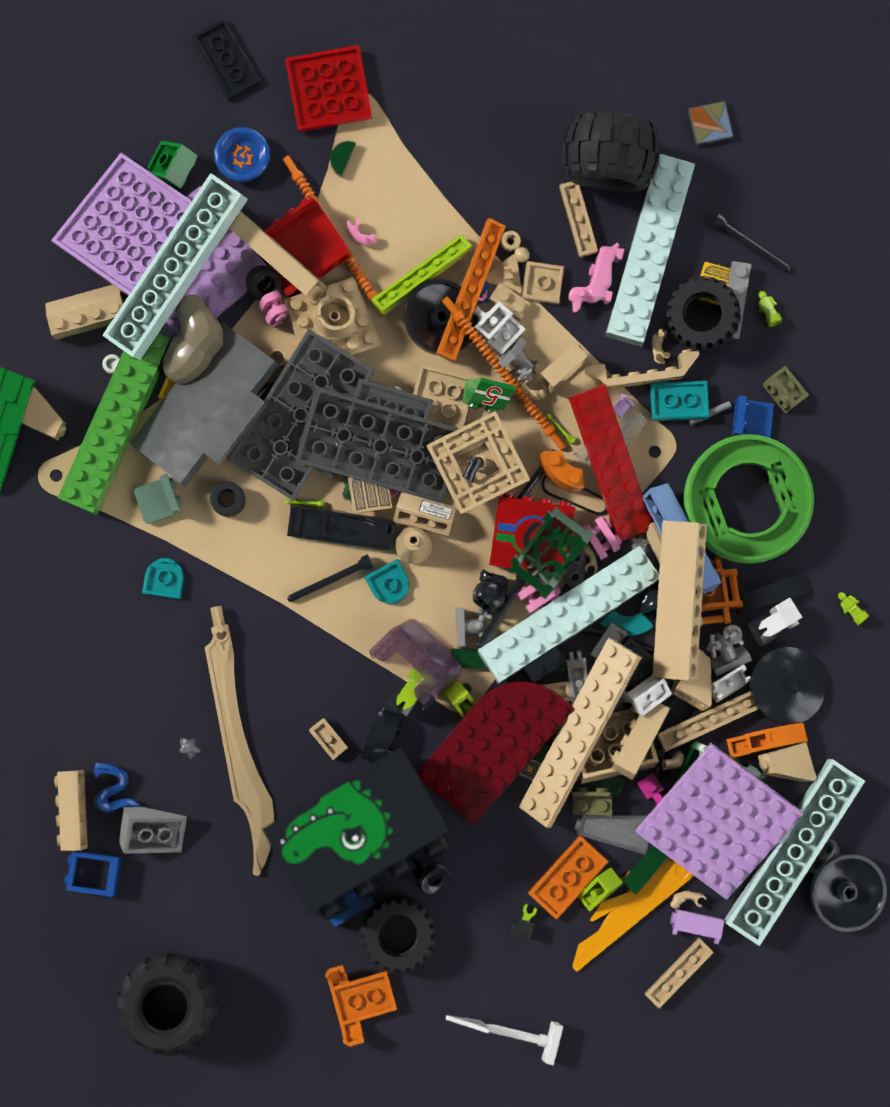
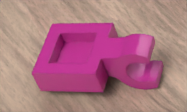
[637,773,664,805]

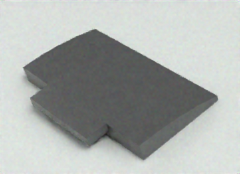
[130,322,279,487]
[228,328,375,500]
[295,378,460,503]

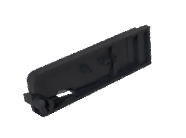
[287,504,396,551]

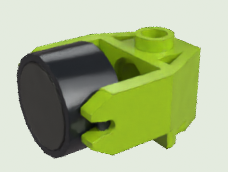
[386,666,439,719]

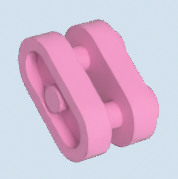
[259,290,289,327]
[582,516,622,561]
[517,578,561,614]

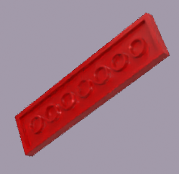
[568,384,652,541]

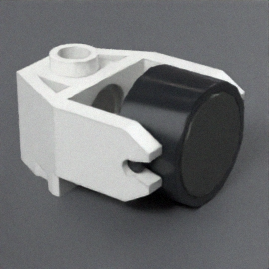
[747,598,802,648]

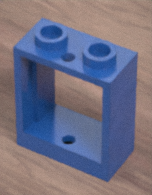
[64,850,122,897]

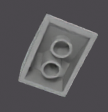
[119,807,187,853]

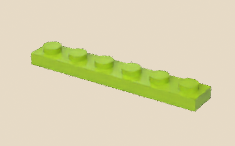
[371,234,473,315]

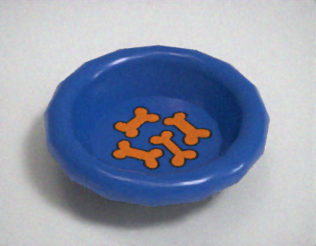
[214,127,270,182]

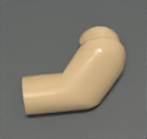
[662,751,685,770]

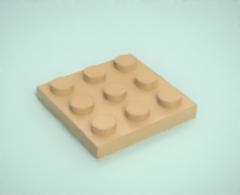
[413,364,476,428]

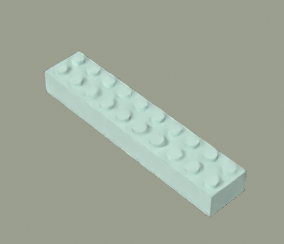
[605,154,695,347]
[103,173,248,360]
[478,546,659,684]
[724,759,865,946]

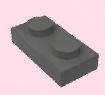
[590,622,628,658]

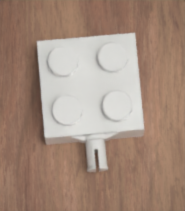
[473,302,525,357]

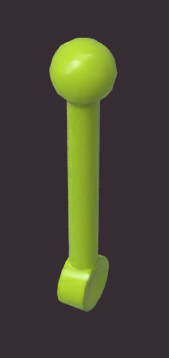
[545,413,575,444]
[285,499,325,507]

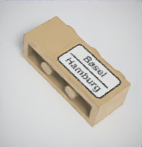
[393,492,457,536]

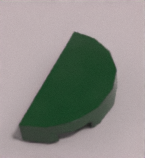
[330,141,356,178]

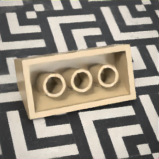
[45,285,124,340]
[54,770,88,851]

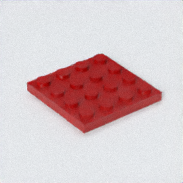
[285,45,372,132]

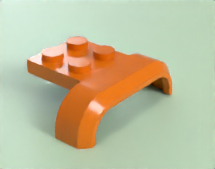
[325,965,397,1046]

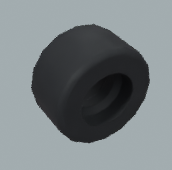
[246,265,282,301]
[210,481,246,517]

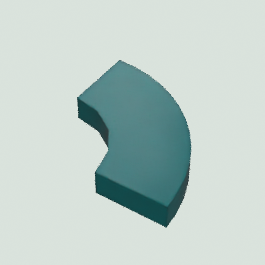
[599,610,653,636]

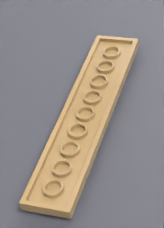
[519,638,641,828]

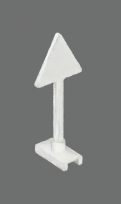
[446,1015,563,1065]

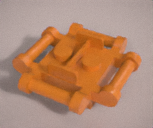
[701,557,743,625]

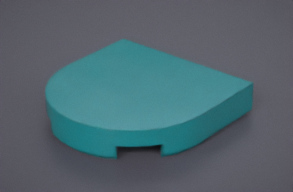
[142,558,184,599]
[364,559,409,604]

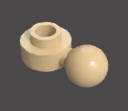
[501,231,529,263]

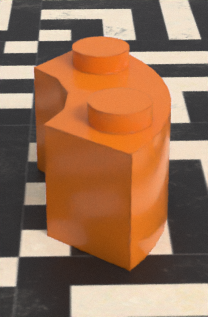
[539,451,584,492]

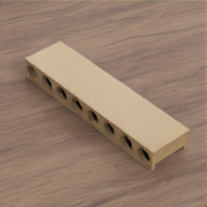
[229,211,327,302]
[653,521,707,681]

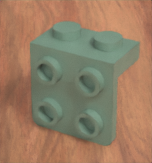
[134,474,183,524]

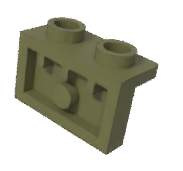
[762,366,809,413]
[572,787,613,816]

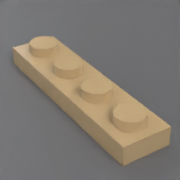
[559,182,598,258]
[644,938,713,1008]

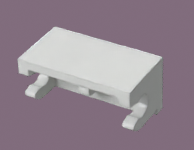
[711,665,751,703]
[627,675,672,716]

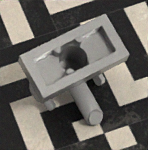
[498,337,539,381]

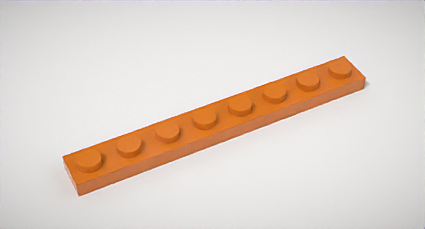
[436,218,506,362]

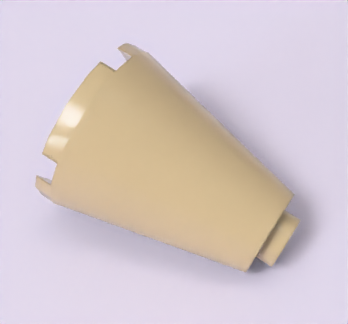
[395,526,433,564]

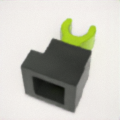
[510,904,537,940]

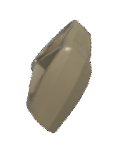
[163,294,224,384]

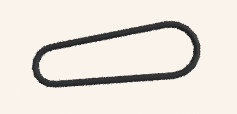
[542,476,607,515]

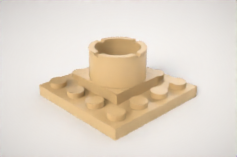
[283,277,382,356]
[426,411,530,515]

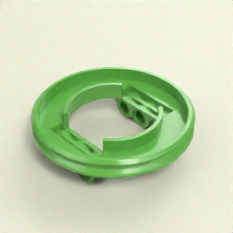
[684,434,814,564]

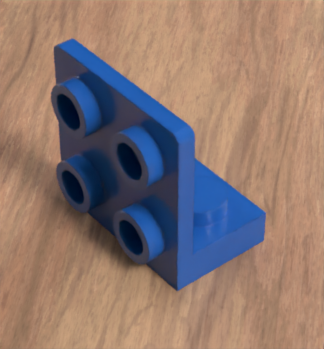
[732,396,774,438]

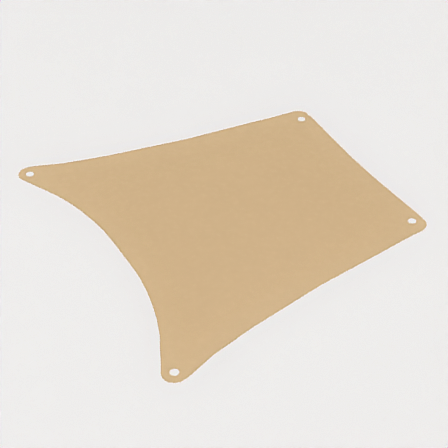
[38,94,677,712]

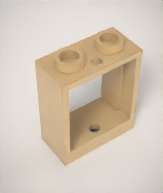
[538,342,588,393]

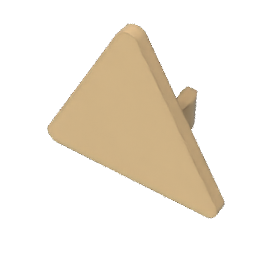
[485,254,522,295]

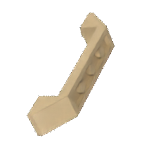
[584,349,699,390]

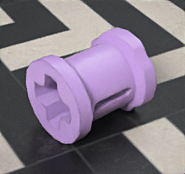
[613,394,634,419]

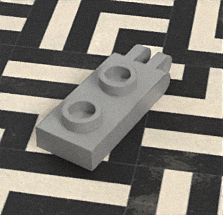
[566,650,588,704]

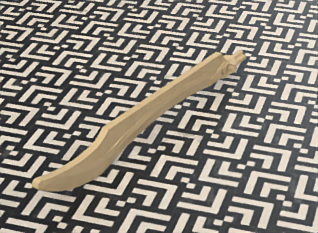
[205,606,274,876]

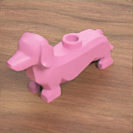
[568,243,624,313]

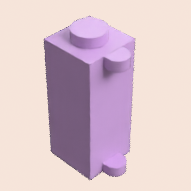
[670,909,725,944]

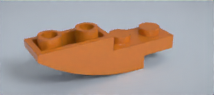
[726,722,808,758]

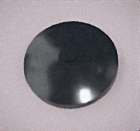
[404,279,478,355]
[750,647,826,725]
[810,853,887,932]

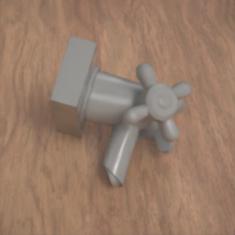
[456,608,494,647]
[706,628,752,676]

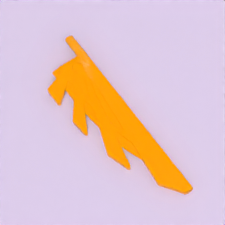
[572,857,694,972]

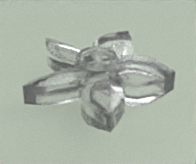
[630,533,650,553]
[179,738,200,759]

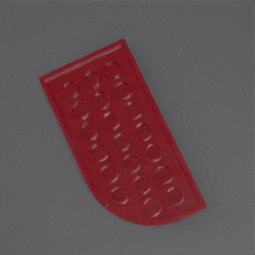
[417,681,574,825]

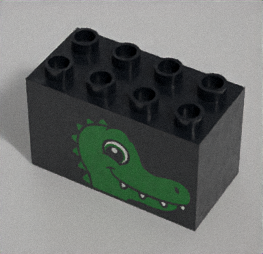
[262,747,453,921]

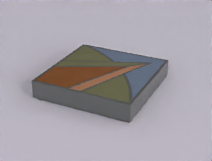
[688,101,733,146]

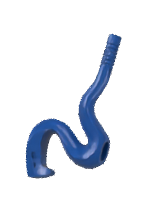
[93,763,141,814]

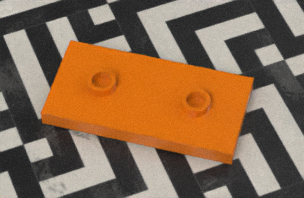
[528,835,609,920]

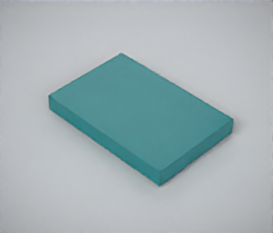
[650,381,709,421]

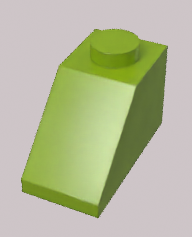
[444,680,476,718]
[578,868,623,911]

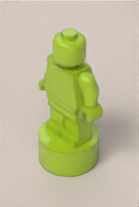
[759,291,783,327]
[838,592,869,626]

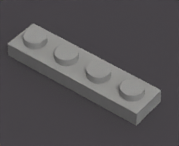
[728,261,751,340]

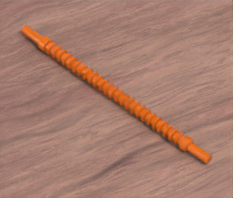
[283,155,388,317]
[442,296,567,450]

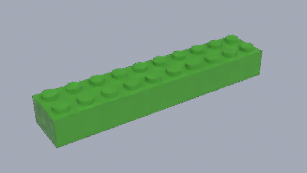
[58,333,172,516]

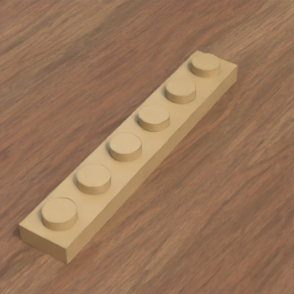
[656,691,758,752]

